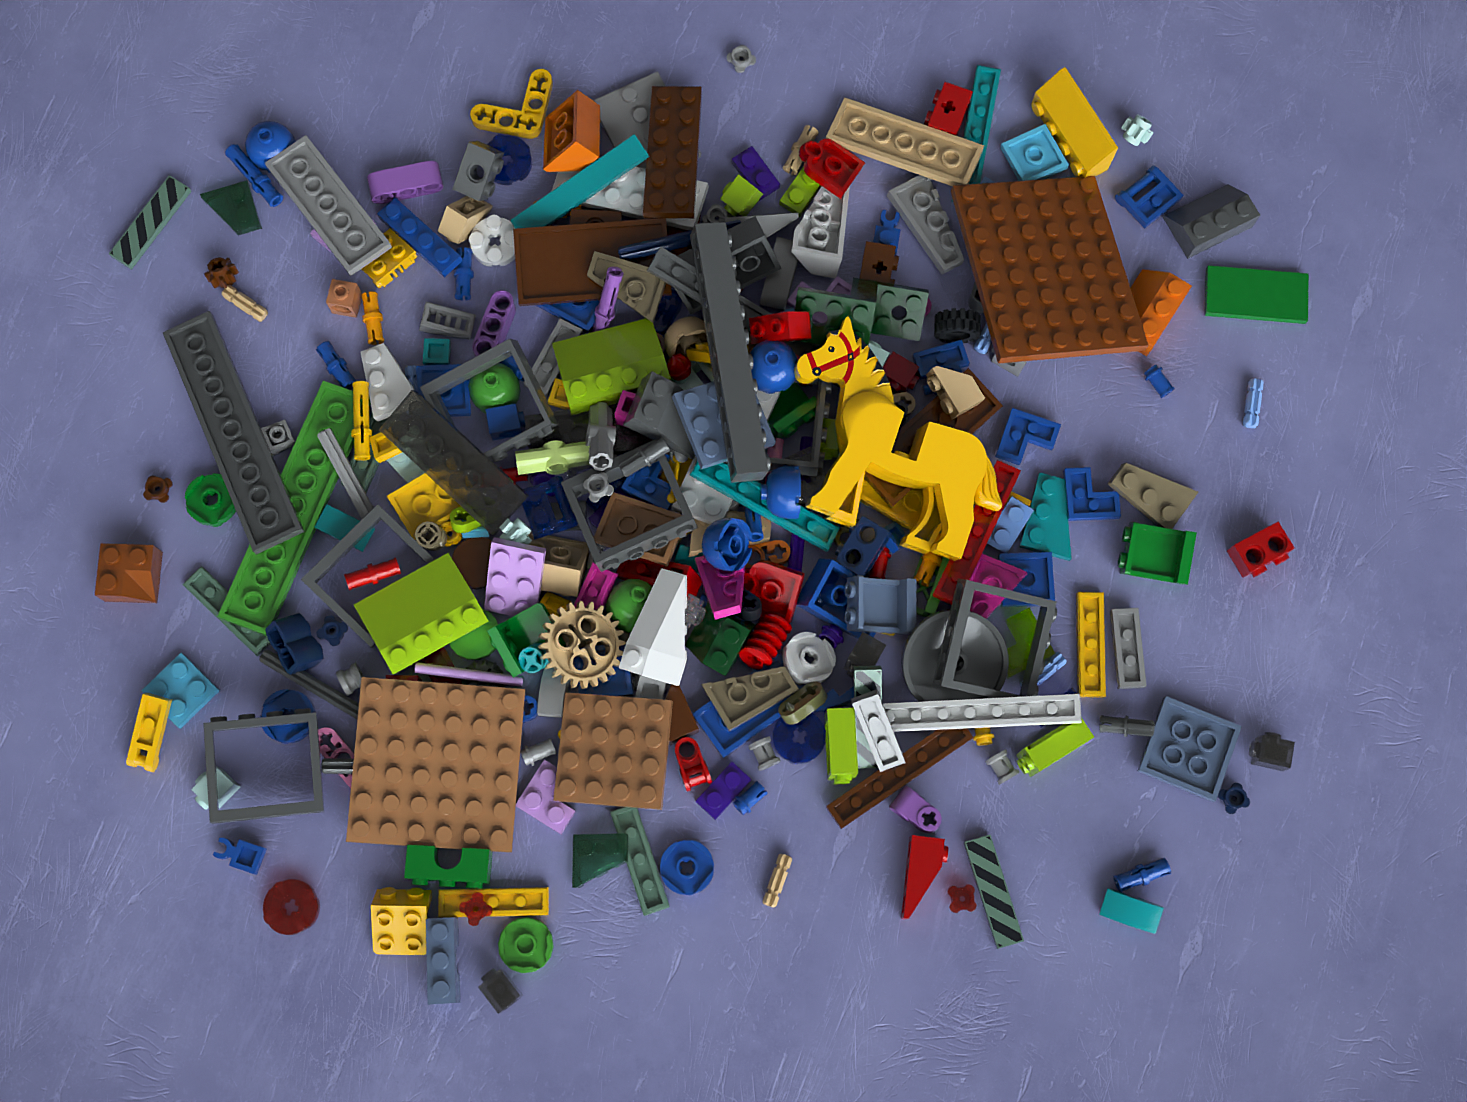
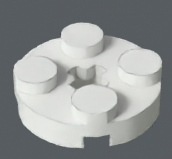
[469,215,515,267]
[782,632,836,685]

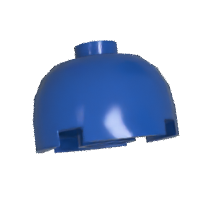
[245,121,296,173]
[749,340,798,394]
[760,465,801,519]
[702,518,753,571]

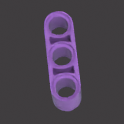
[367,161,443,204]
[472,290,516,357]

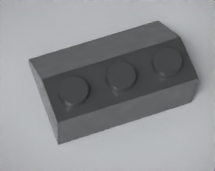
[1163,184,1260,259]

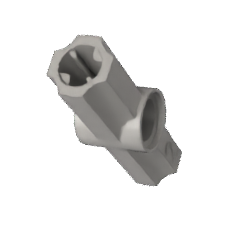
[586,402,616,471]

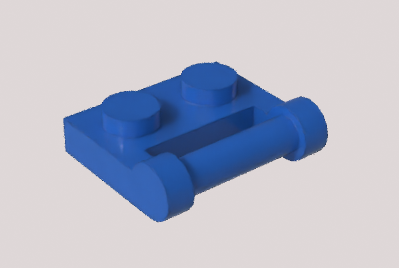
[1115,166,1184,229]

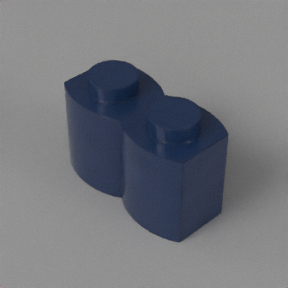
[265,613,324,675]

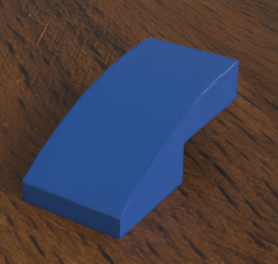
[813,686,854,713]

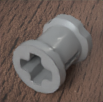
[748,736,781,771]
[985,749,1020,785]

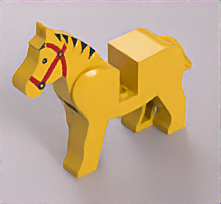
[794,316,1002,561]

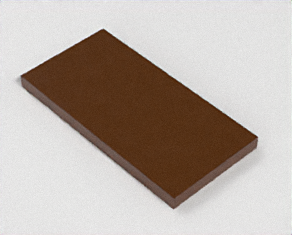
[513,218,672,306]

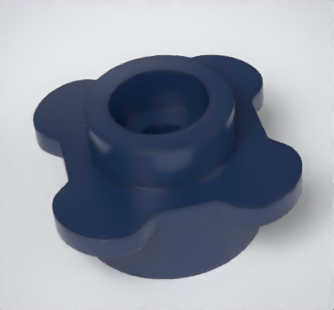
[316,615,348,646]
[1218,783,1250,814]

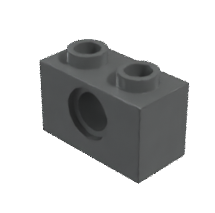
[452,141,504,201]

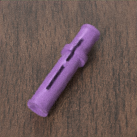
[592,267,624,332]

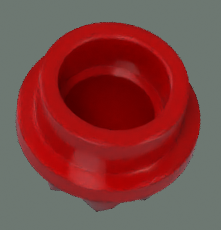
[667,354,691,381]

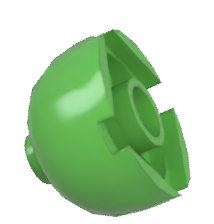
[468,363,521,414]
[605,579,652,633]

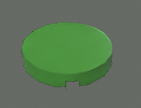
[449,609,498,660]
[498,917,554,973]

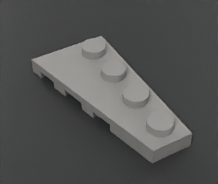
[887,175,965,275]

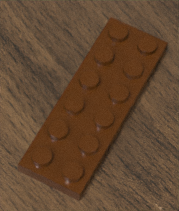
[643,86,702,219]
[864,368,1003,508]

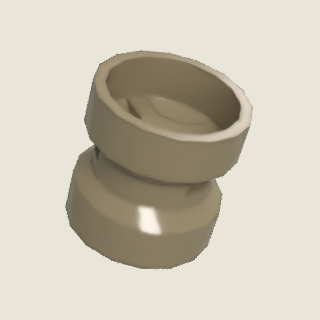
[415,521,447,551]

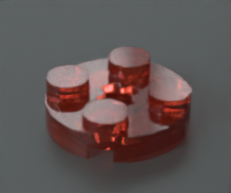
[263,879,320,935]

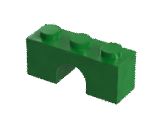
[404,845,493,889]

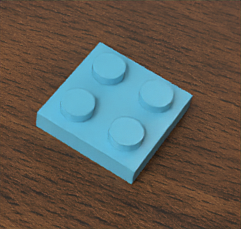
[1000,124,1069,181]
[141,653,220,729]

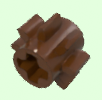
[204,257,239,288]

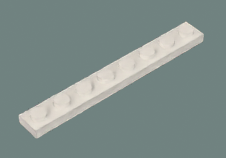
[883,694,1082,732]

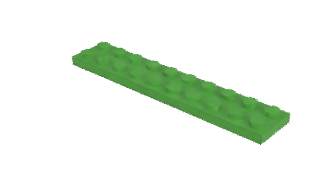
[217,381,371,636]

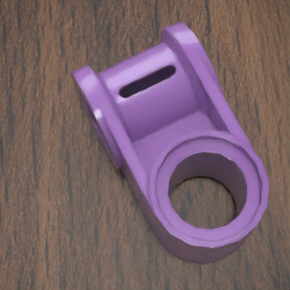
[889,785,942,833]

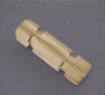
[222,285,268,322]
[763,854,792,907]

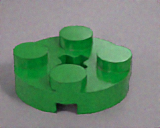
[185,473,236,527]

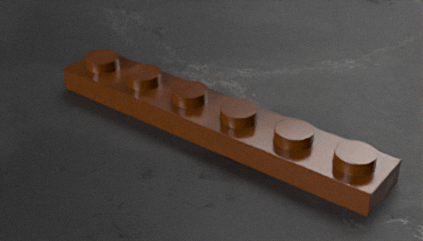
[826,728,974,829]

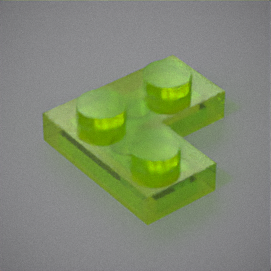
[1005,608,1055,679]

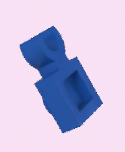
[873,210,901,255]
[213,838,267,875]

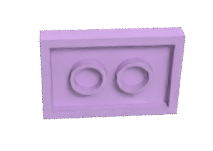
[484,537,546,616]

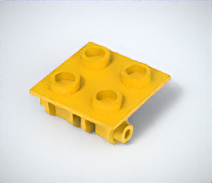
[361,228,418,289]

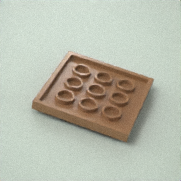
[553,692,673,810]

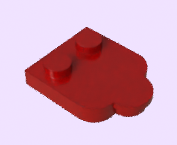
[799,139,865,199]
[743,560,805,624]

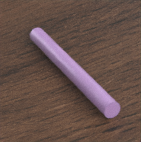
[414,662,523,687]

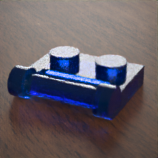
[517,476,578,540]

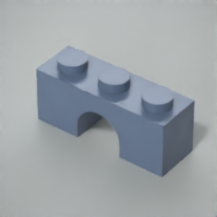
[426,917,460,1005]

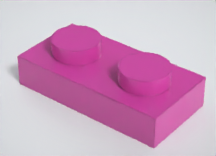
[574,563,618,610]

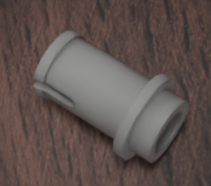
[520,738,556,766]

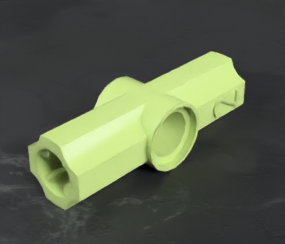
[515,440,591,475]

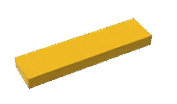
[1076,592,1106,698]
[438,887,549,918]

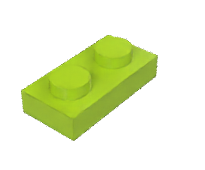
[779,168,822,217]

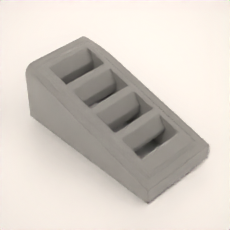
[419,302,476,340]

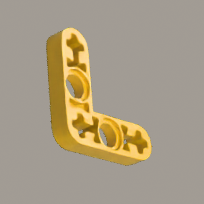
[470,69,553,139]

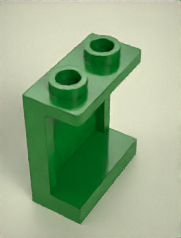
[1118,522,1197,585]

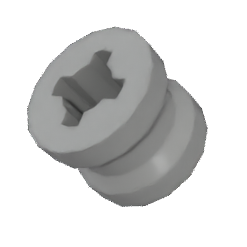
[336,662,364,696]

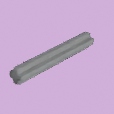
[317,428,373,519]

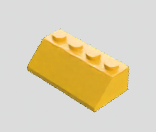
[1031,67,1118,178]

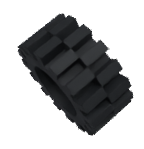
[934,308,981,343]

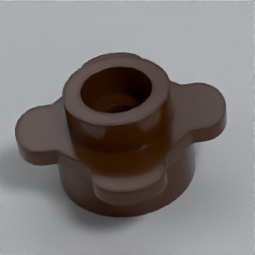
[143,475,173,503]

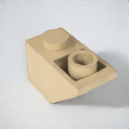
[926,366,985,419]

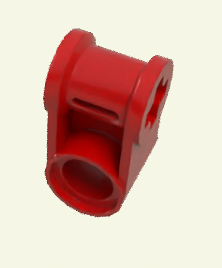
[675,737,712,792]

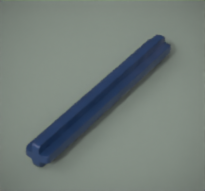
[618,219,741,261]

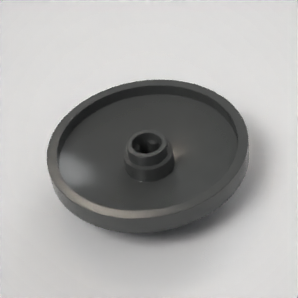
[901,609,1009,702]

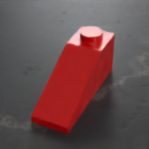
[616,558,702,603]
[901,835,948,920]

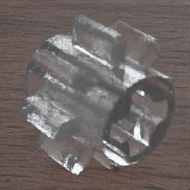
[685,594,706,629]

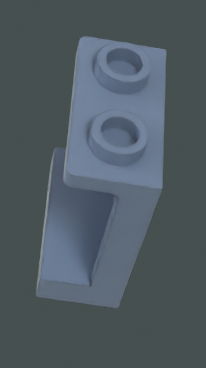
[844,575,916,634]

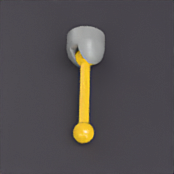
[667,449,688,503]

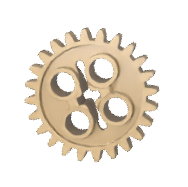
[538,601,626,689]

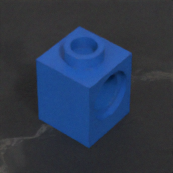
[485,404,526,441]

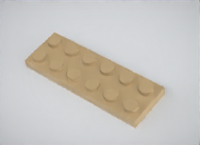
[826,97,984,186]

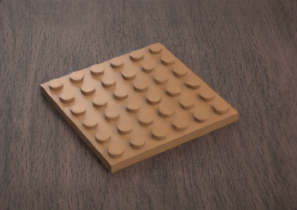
[346,677,525,853]

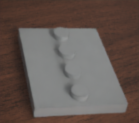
[593,71,701,169]

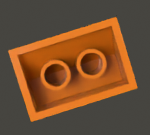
[543,90,600,172]
[1131,269,1192,357]

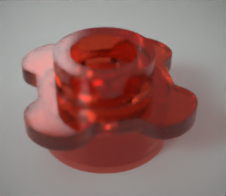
[948,884,977,913]
[459,892,492,926]

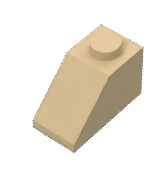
[438,196,492,244]

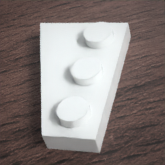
[360,343,424,422]

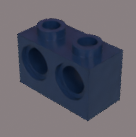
[835,515,892,578]

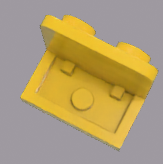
[371,887,432,955]

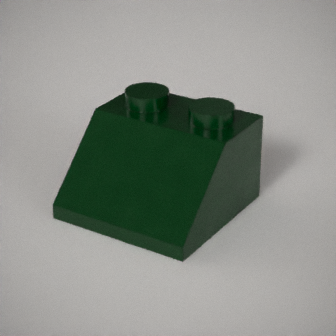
[685,601,756,676]

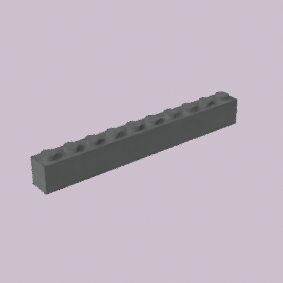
[690,222,771,483]

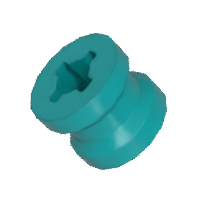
[519,643,549,673]

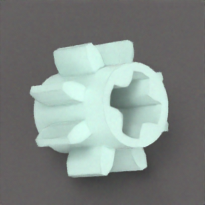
[1121,114,1154,146]
[499,517,532,545]

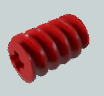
[739,611,792,670]

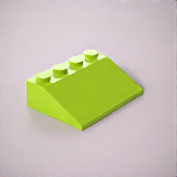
[552,318,671,415]
[353,553,489,675]

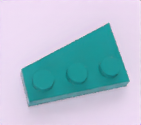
[1019,472,1072,561]

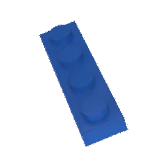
[377,198,463,278]

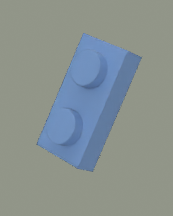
[987,496,1034,553]

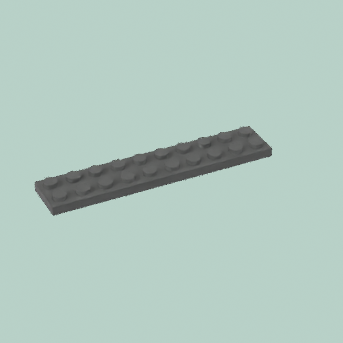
[162,311,305,555]

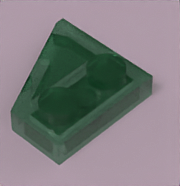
[200,180,262,236]
[572,833,628,888]

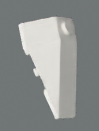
[791,186,850,279]
[619,568,687,686]

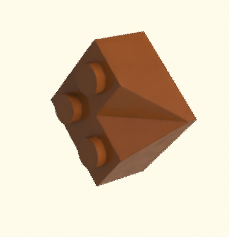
[95,543,163,603]

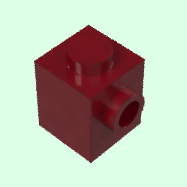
[883,351,920,394]

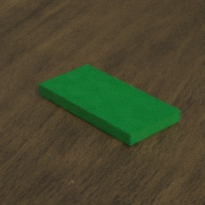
[1204,265,1309,324]

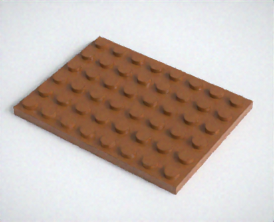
[951,176,1148,364]

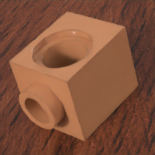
[326,279,362,318]

